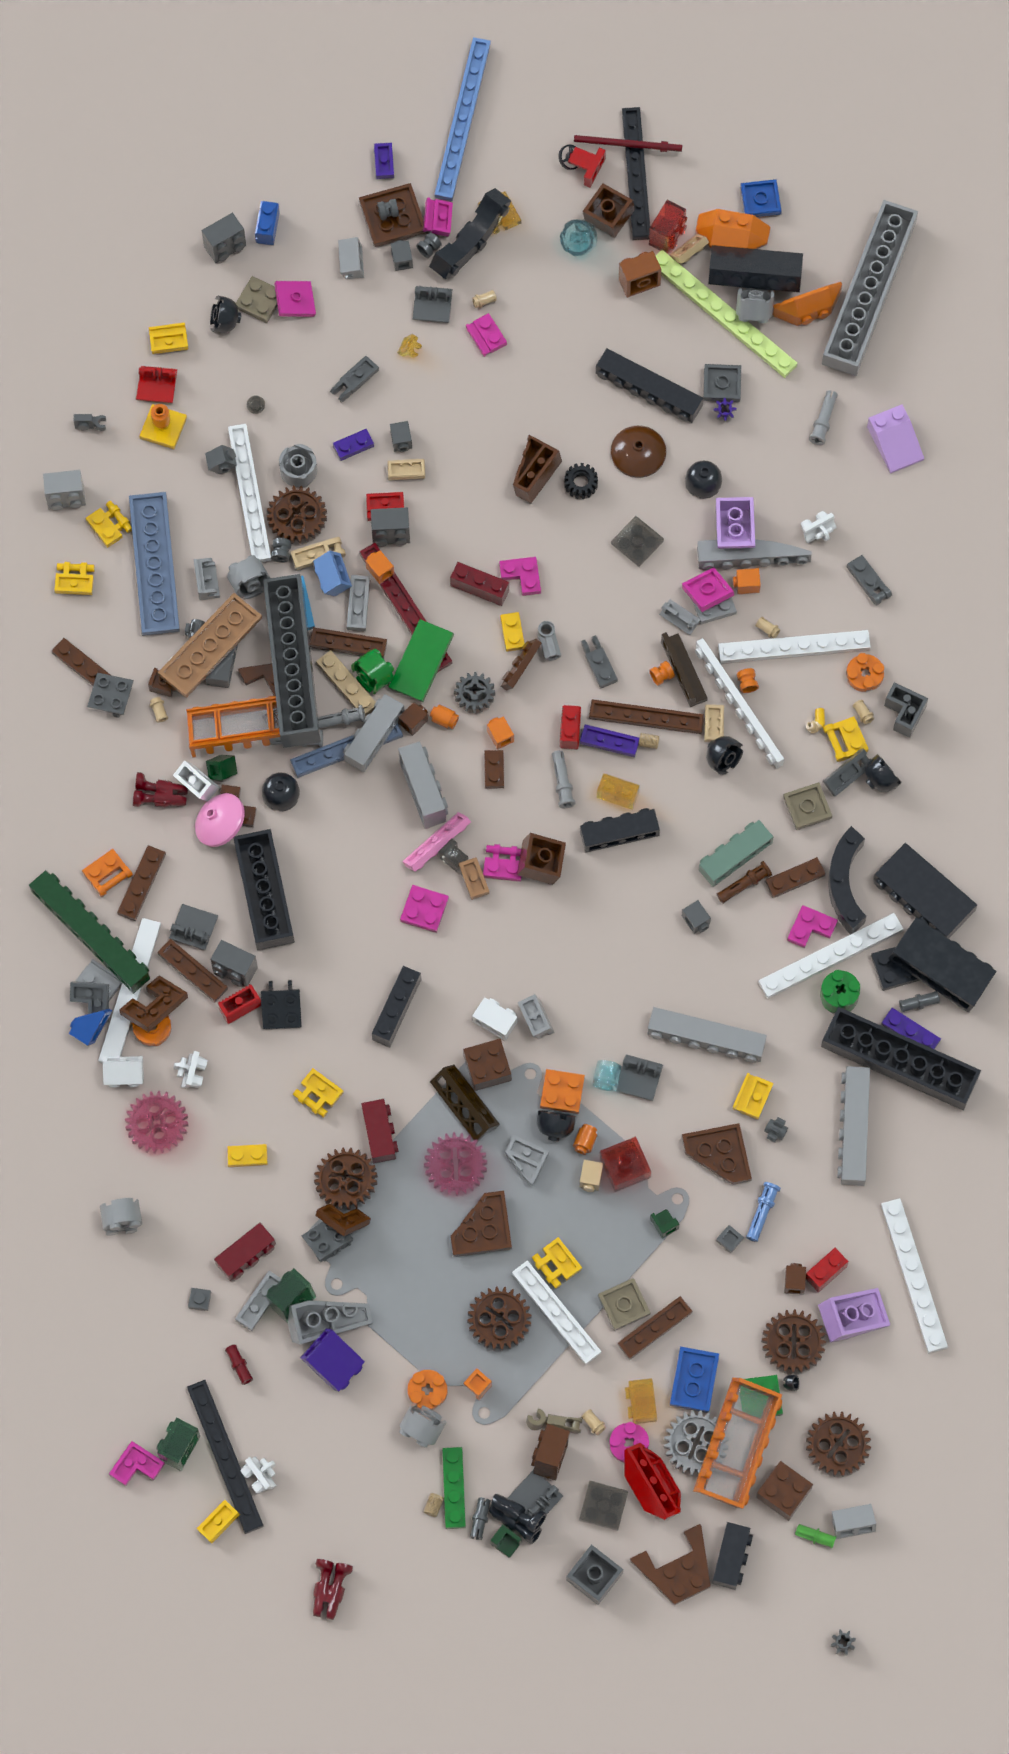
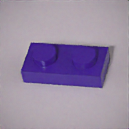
[374,142,394,179]
[333,428,374,461]

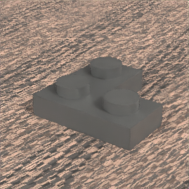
[70,981,109,1023]

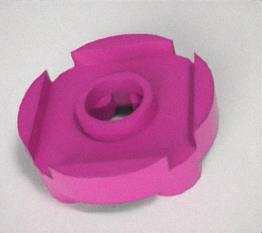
[609,1422,649,1462]

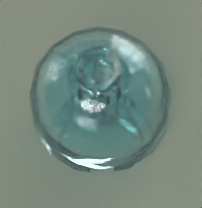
[560,219,597,256]

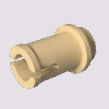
[472,290,497,308]
[755,617,780,638]
[149,697,168,723]
[852,699,874,725]
[581,1409,606,1435]

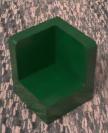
[206,755,237,780]
[650,1209,680,1239]
[490,1524,522,1558]

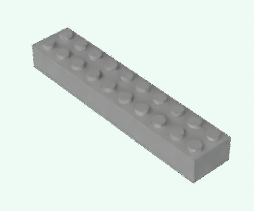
[822,200,918,376]

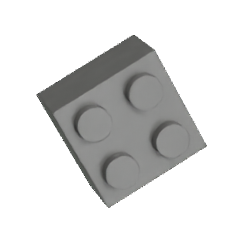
[43,470,86,510]

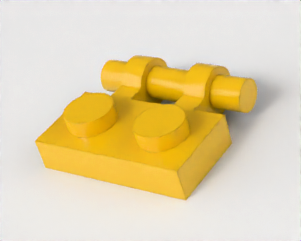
[86,501,132,548]
[54,562,95,595]
[293,1068,344,1118]
[532,1237,582,1289]

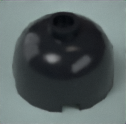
[210,295,241,333]
[685,460,722,499]
[706,736,743,775]
[865,754,902,792]
[262,772,300,812]
[537,1110,577,1141]

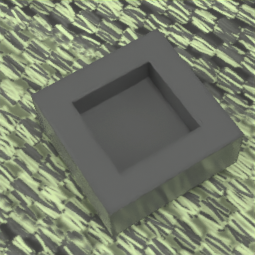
[716,1225,744,1253]
[188,1288,211,1311]

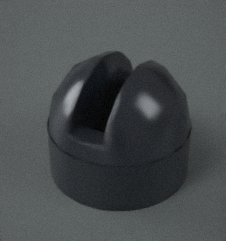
[783,1375,799,1391]

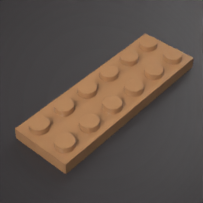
[158,593,262,698]

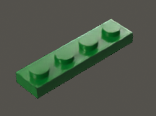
[442,1447,466,1529]

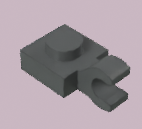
[73,414,106,431]

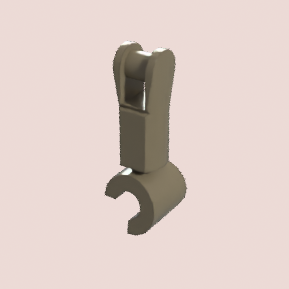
[526,1408,582,1433]

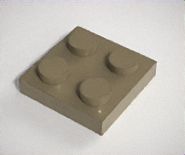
[236,276,278,323]
[783,782,832,830]
[598,1278,651,1331]

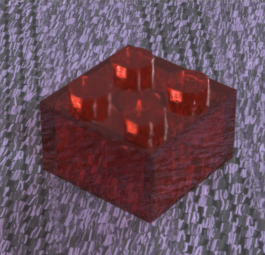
[649,199,688,254]
[599,1136,651,1192]

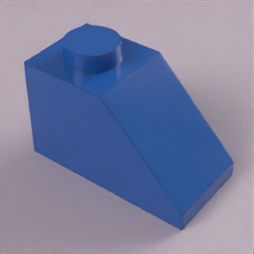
[69,1009,112,1046]

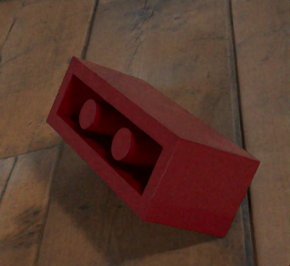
[450,562,509,606]
[361,1099,399,1164]
[214,1222,276,1281]

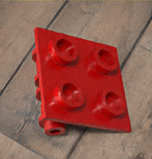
[136,366,178,403]

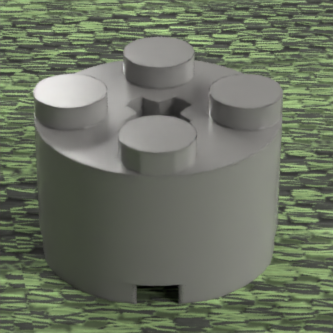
[736,288,775,323]
[279,444,317,488]
[227,555,270,599]
[100,1198,142,1236]
[399,1403,446,1447]

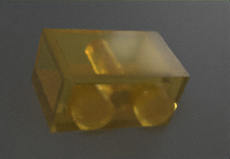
[597,773,640,810]
[625,1378,657,1424]

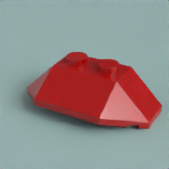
[624,1443,681,1520]

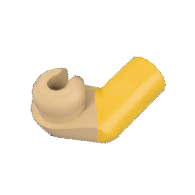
[806,708,825,733]

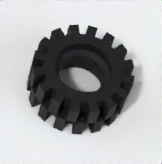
[564,463,598,499]

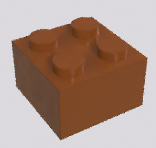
[619,251,662,298]

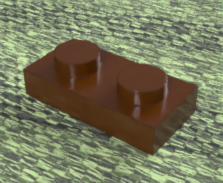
[484,750,504,789]

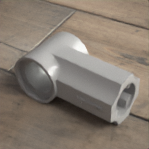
[537,621,561,661]

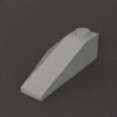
[288,1300,373,1344]

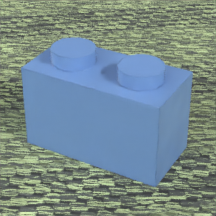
[313,551,352,596]

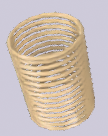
[639,733,659,749]
[423,1493,444,1517]

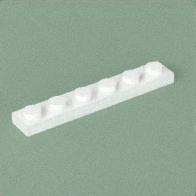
[512,1260,601,1365]

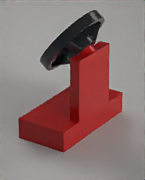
[558,144,606,188]

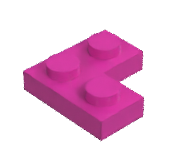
[499,557,541,596]
[787,905,838,948]
[109,1441,165,1486]

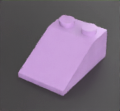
[867,404,924,474]
[716,497,755,548]
[818,1288,890,1342]

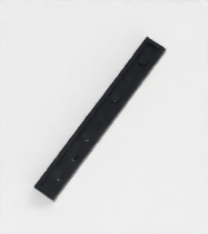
[622,107,651,240]
[187,1380,264,1534]

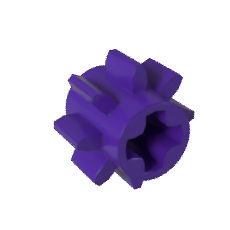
[714,398,737,422]

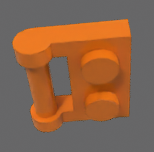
[82,849,133,897]

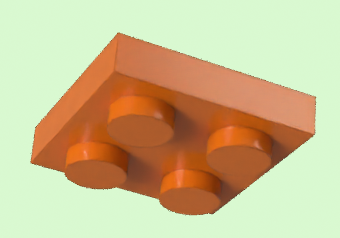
[540,1069,585,1114]

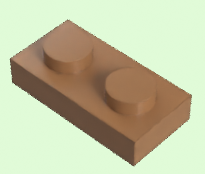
[458,857,489,900]

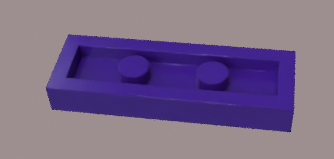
[580,724,640,757]
[881,1008,941,1049]

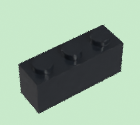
[712,1522,753,1590]

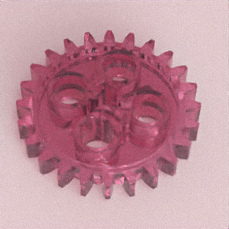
[125,1091,189,1154]
[424,1132,488,1196]

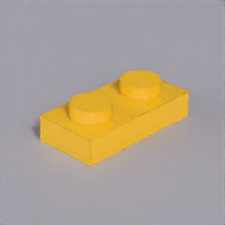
[500,612,524,652]
[227,1144,268,1167]
[196,1500,240,1543]

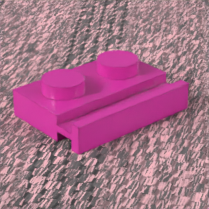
[423,197,453,237]
[466,313,507,357]

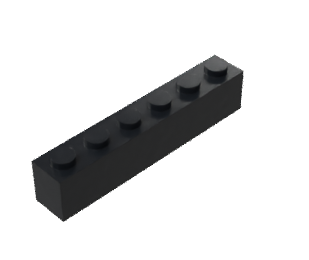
[596,348,704,423]

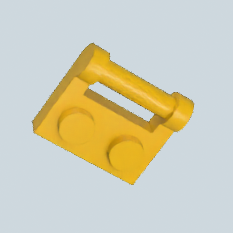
[823,716,869,762]

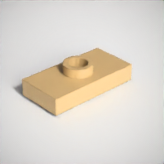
[387,459,425,480]
[704,705,724,742]

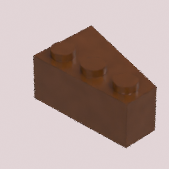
[513,435,562,504]

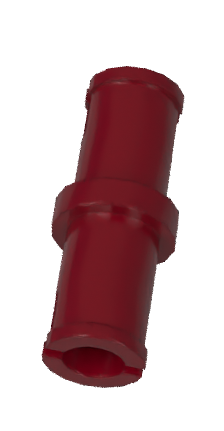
[225,1344,253,1385]

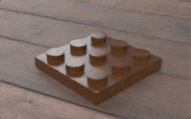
[359,183,427,247]

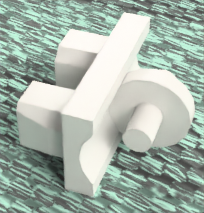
[801,511,836,543]
[173,1051,208,1089]
[240,1457,277,1493]

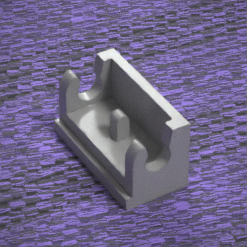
[338,237,364,279]
[193,558,220,600]
[518,994,554,1039]
[832,1504,876,1539]

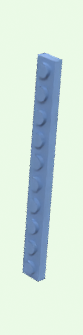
[435,37,491,201]

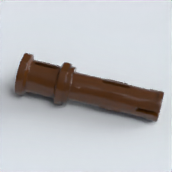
[717,861,772,904]

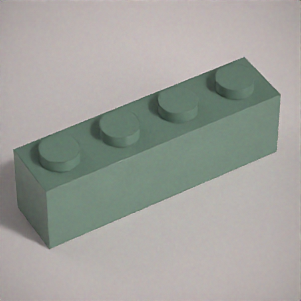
[699,820,774,887]

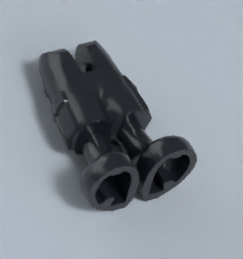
[489,1494,547,1544]

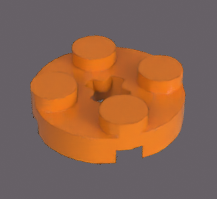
[846,653,884,692]
[132,1016,172,1046]
[407,1370,448,1410]

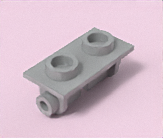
[659,599,701,635]

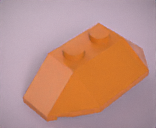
[696,209,771,249]
[773,282,842,326]

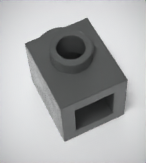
[205,445,237,474]

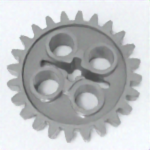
[664,1410,729,1476]

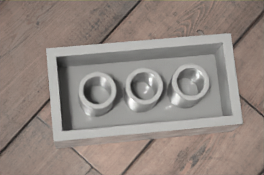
[398,741,448,829]

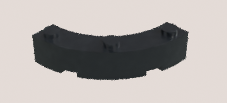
[429,188,511,280]
[828,826,866,935]

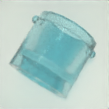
[592,1060,622,1091]

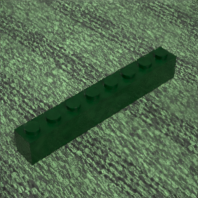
[29,870,150,994]

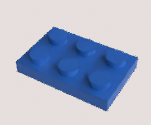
[670,1346,719,1413]

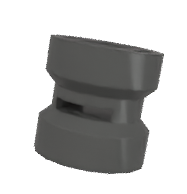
[377,199,399,220]
[416,232,442,258]
[271,538,292,563]

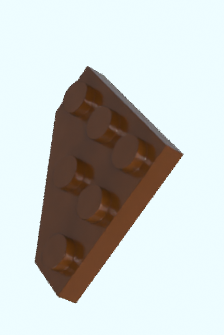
[682,1123,752,1184]
[451,1190,512,1257]

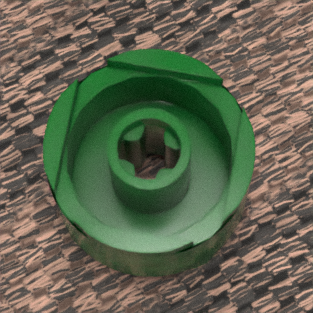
[351,648,394,694]
[820,970,860,1014]

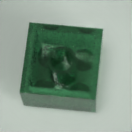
[266,1268,316,1324]
[156,1417,201,1471]

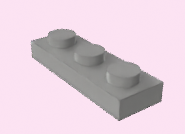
[347,575,370,631]
[235,1271,286,1331]

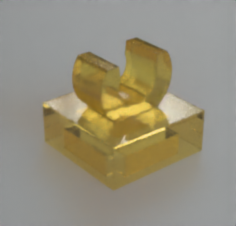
[397,334,422,358]

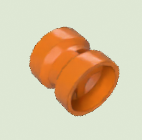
[649,661,675,686]
[736,668,759,693]

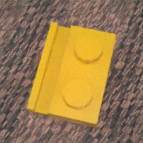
[148,322,189,354]
[732,1073,774,1120]

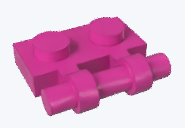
[483,844,522,882]

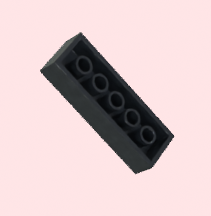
[233,829,295,951]

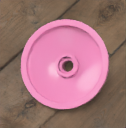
[195,793,245,847]

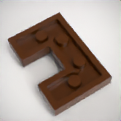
[119,975,188,1032]

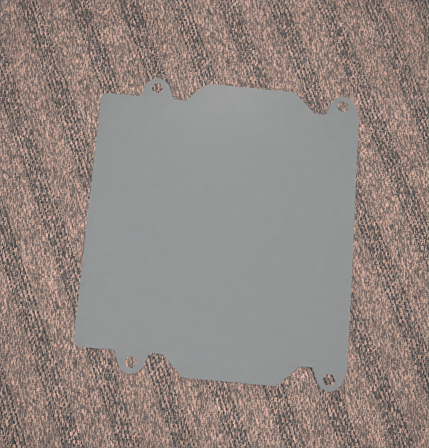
[305,1062,689,1425]

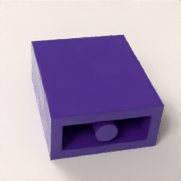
[300,1328,365,1391]

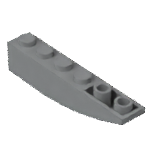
[697,539,812,570]

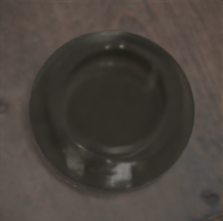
[247,396,265,414]

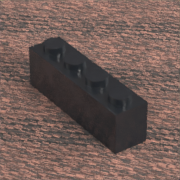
[580,808,660,853]
[372,966,421,1048]

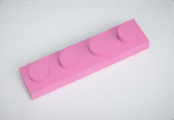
[402,812,471,872]

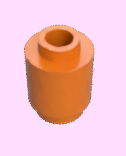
[151,404,170,428]
[430,704,459,729]
[573,1124,597,1155]

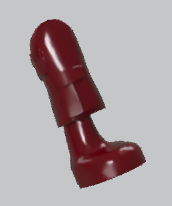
[133,772,188,807]
[313,1559,353,1620]

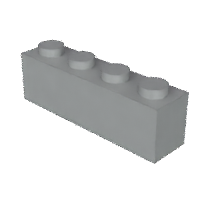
[343,694,405,772]

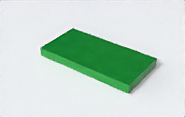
[389,619,454,702]

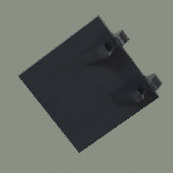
[261,980,302,1029]

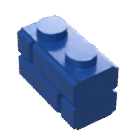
[255,201,280,245]

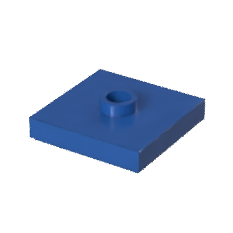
[740,179,782,217]

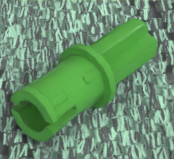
[795,1524,836,1548]

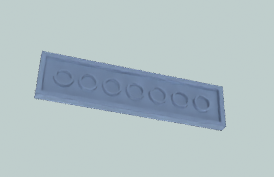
[129,492,180,636]

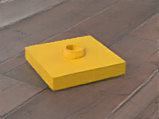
[139,404,187,449]

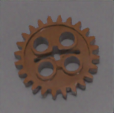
[267,485,327,544]
[314,1147,378,1210]
[467,1286,532,1351]
[761,1309,826,1374]
[806,1411,871,1477]

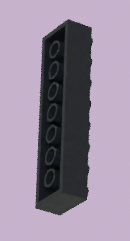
[821,1007,981,1111]

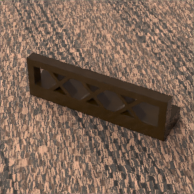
[661,632,708,707]
[430,1064,500,1142]

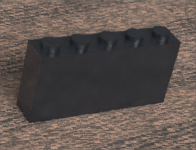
[708,245,803,293]
[873,842,977,939]
[888,917,997,1013]

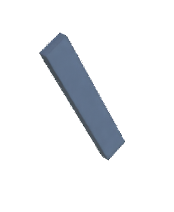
[290,723,403,778]

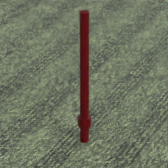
[574,135,683,152]

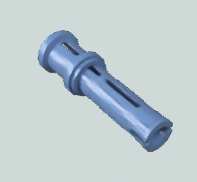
[746,1182,781,1242]

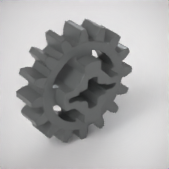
[454,672,495,713]

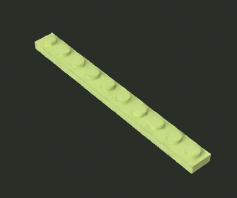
[656,250,797,378]

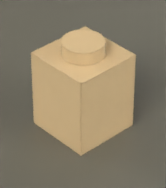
[579,1160,603,1192]

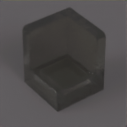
[439,838,469,872]

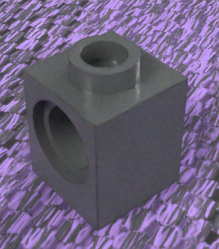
[391,240,413,271]
[390,421,412,452]
[681,900,711,934]

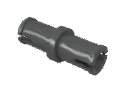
[899,991,940,1012]
[470,1497,491,1540]

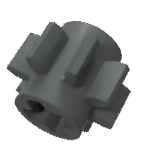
[185,619,205,639]
[764,1117,788,1142]
[831,1629,856,1656]

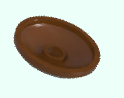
[611,425,666,478]

